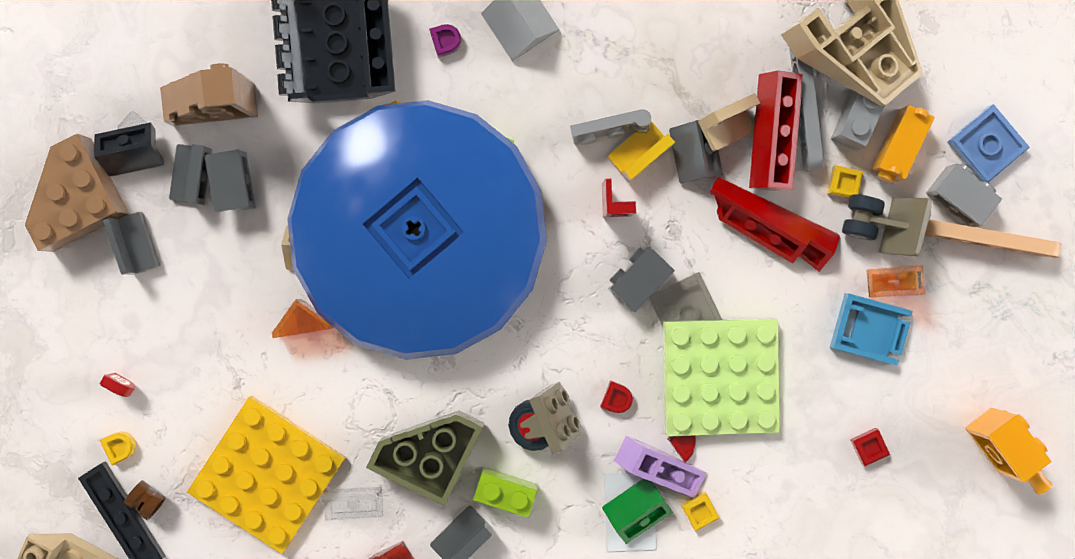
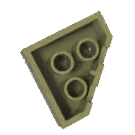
[366,410,484,506]

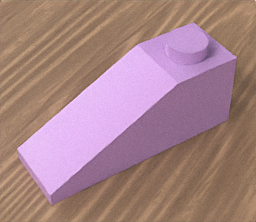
[614,436,706,498]

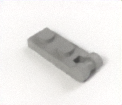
[570,109,651,145]

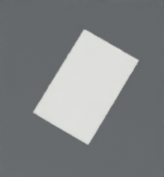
[604,473,656,552]

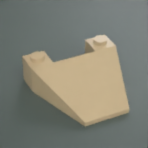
[781,0,923,107]

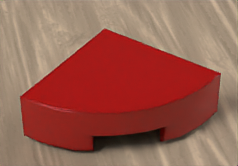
[667,435,696,462]

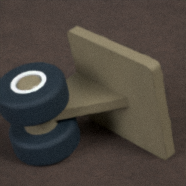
[842,194,933,257]

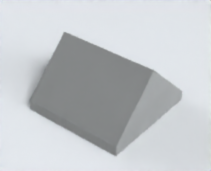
[481,0,559,61]

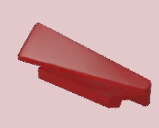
[710,177,840,272]

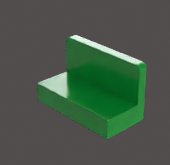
[602,478,673,544]

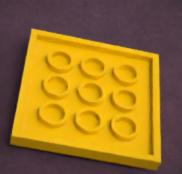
[187,396,346,554]

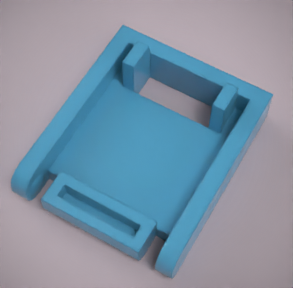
[830,293,913,366]

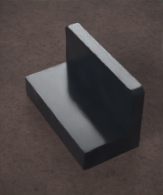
[94,122,164,176]

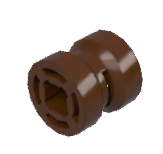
[124,480,166,521]

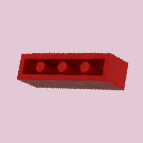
[749,70,803,191]

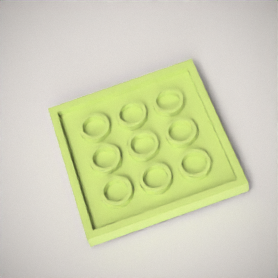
[663,318,779,436]

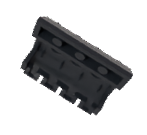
[271,0,396,103]

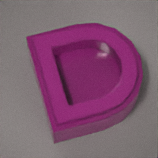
[429,24,462,58]

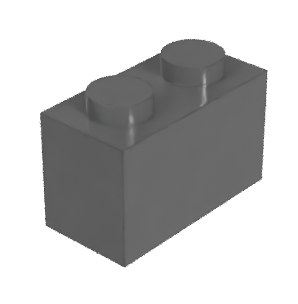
[608,247,675,312]

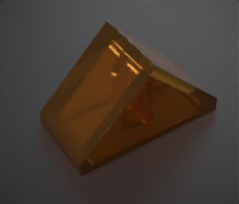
[866,265,925,298]
[272,299,335,338]

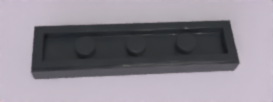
[78,461,166,559]

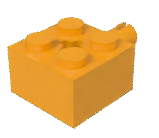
[965,408,1053,495]

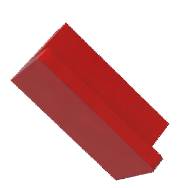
[602,179,637,217]

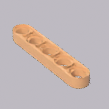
[925,220,1062,258]

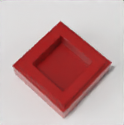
[850,428,890,467]

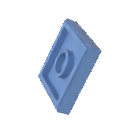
[947,104,1030,183]

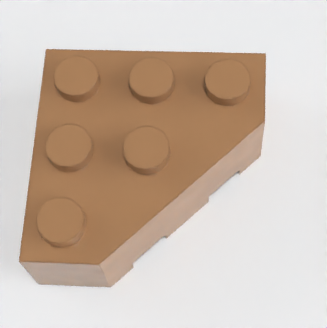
[160,63,258,126]
[25,134,129,252]

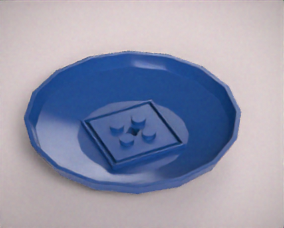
[287,100,547,360]

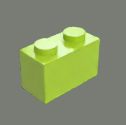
[473,467,537,518]

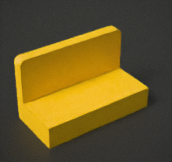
[608,121,675,182]

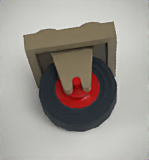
[508,381,582,454]

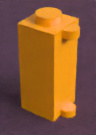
[871,105,935,184]

